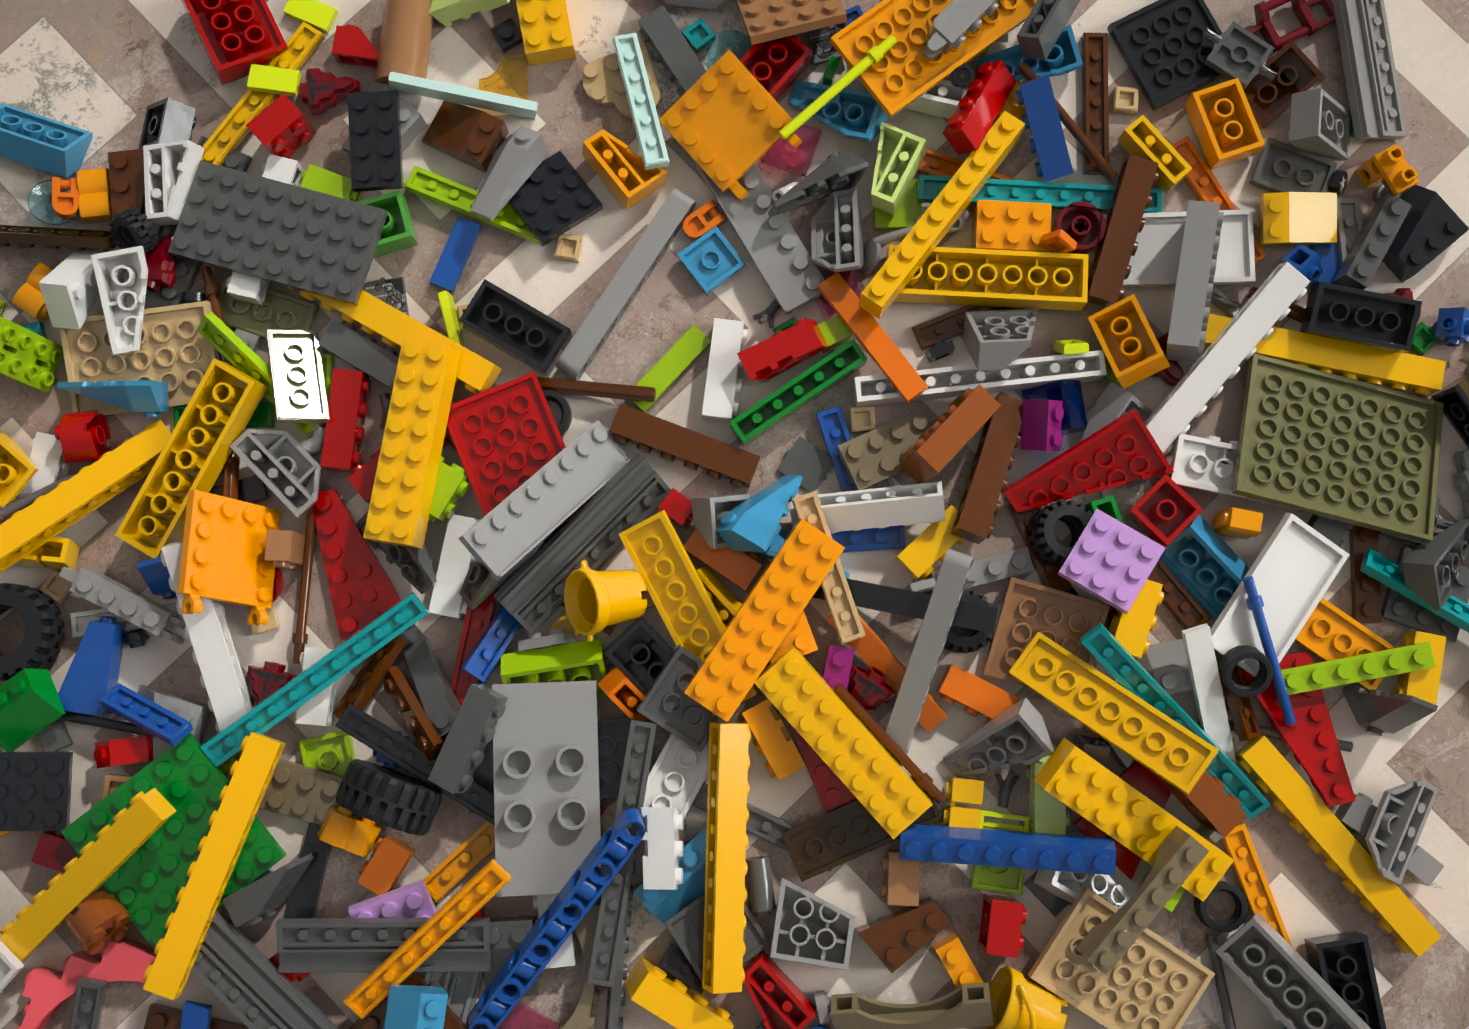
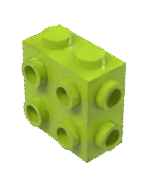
[300,164,361,202]
[429,456,470,523]

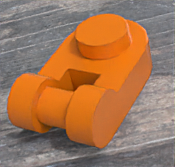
[52,177,79,219]
[683,200,727,240]

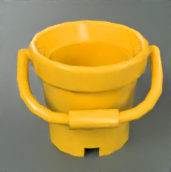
[564,560,647,642]
[984,966,1067,1029]

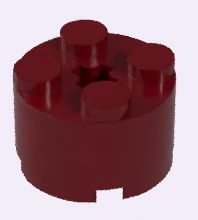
[1051,201,1106,255]

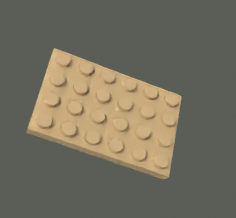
[60,301,219,416]
[1028,886,1215,1029]

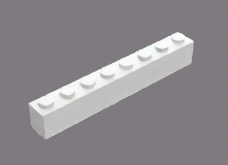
[160,540,253,733]

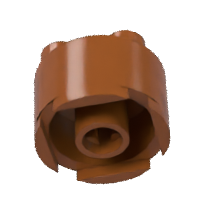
[65,891,131,955]

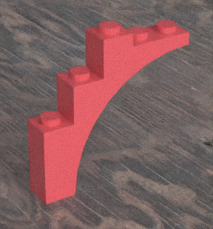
[17,938,157,1029]

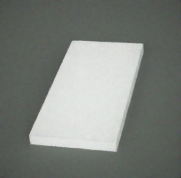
[1102,209,1256,287]
[1210,512,1350,677]

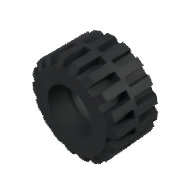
[1027,500,1093,567]
[944,589,997,653]

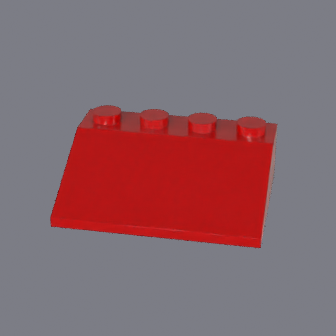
[181,0,288,85]

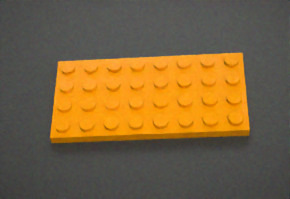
[829,0,1037,118]

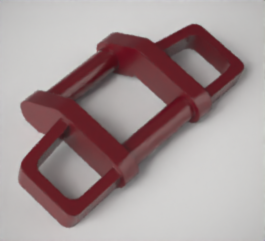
[1249,0,1336,53]

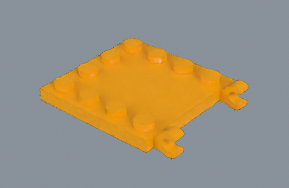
[659,50,803,200]
[177,489,280,626]

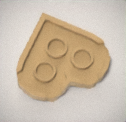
[582,44,661,121]

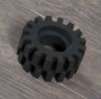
[109,208,159,254]

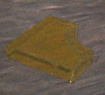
[479,54,529,100]

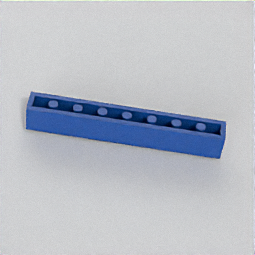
[899,824,1116,875]

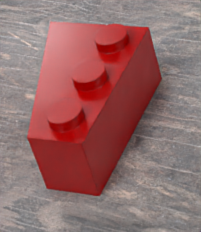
[737,318,829,382]
[744,950,817,1029]

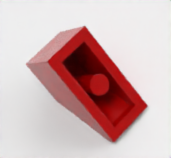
[331,24,379,68]
[94,736,153,768]

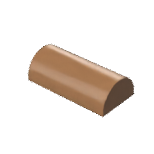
[375,0,434,85]

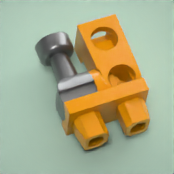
[1355,144,1419,202]

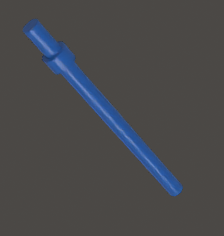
[1242,576,1296,725]

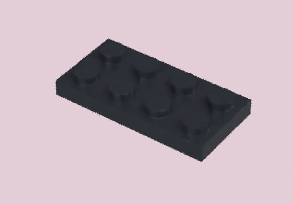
[347,90,404,192]

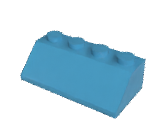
[0,103,93,178]
[1160,515,1250,620]
[633,825,707,923]
[383,984,448,1029]

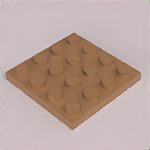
[735,0,847,45]
[982,577,1110,687]

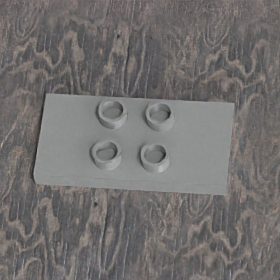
[492,680,602,897]

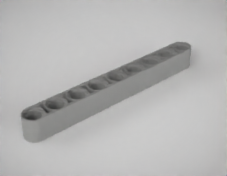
[556,188,696,380]
[881,549,974,767]

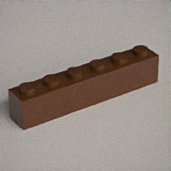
[1087,154,1159,307]
[950,392,1023,544]
[610,403,760,489]

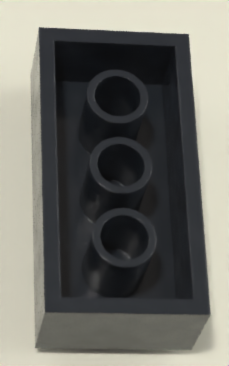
[459,279,573,377]
[1300,282,1422,352]
[1304,931,1386,1029]

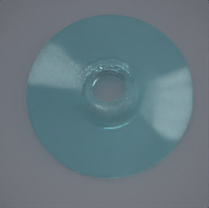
[707,30,752,67]
[28,180,80,225]

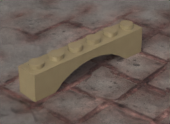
[1076,825,1209,976]
[558,901,601,1029]
[831,982,994,1029]

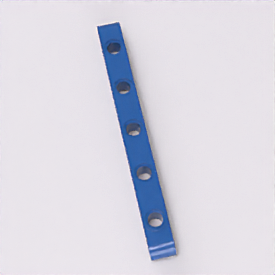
[468,808,645,1029]

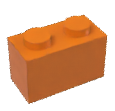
[597,666,647,721]
[357,834,416,895]

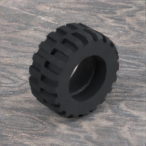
[0,583,64,681]
[335,759,443,836]

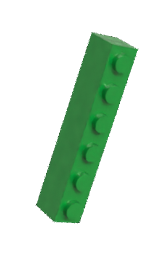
[729,339,867,447]

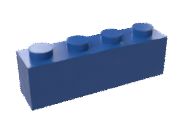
[1015,75,1074,182]

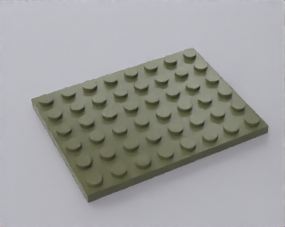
[1232,353,1444,544]

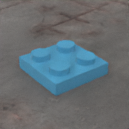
[677,226,746,295]

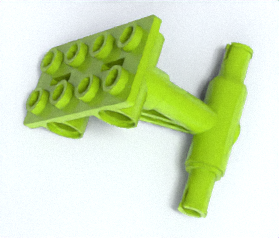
[0,300,63,393]

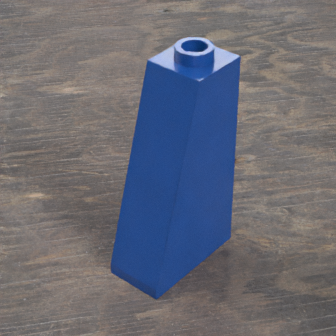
[58,616,126,716]

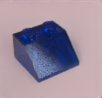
[1022,379,1087,435]

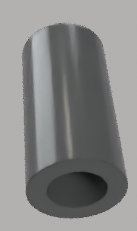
[745,856,776,917]

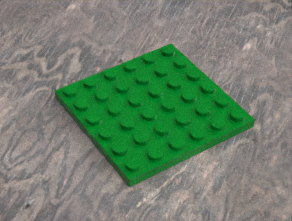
[61,733,287,950]

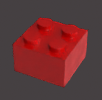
[246,93,316,159]
[1125,474,1204,547]
[978,893,1027,958]

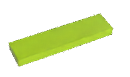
[631,325,711,412]

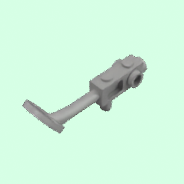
[859,203,969,274]

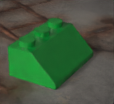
[0,668,66,752]

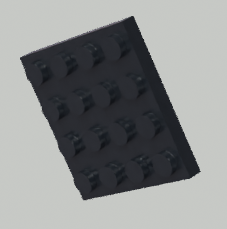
[1107,0,1222,111]

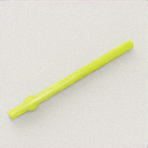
[778,35,897,140]

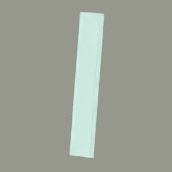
[612,33,670,170]
[388,72,538,119]

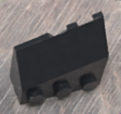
[1382,185,1469,283]

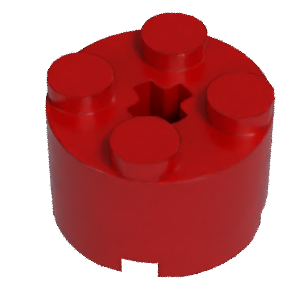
[54,410,111,463]

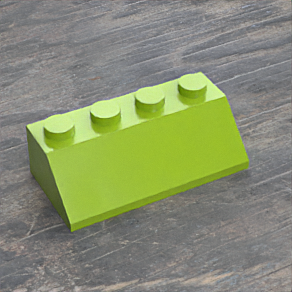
[501,638,608,697]

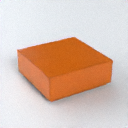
[1040,229,1077,253]

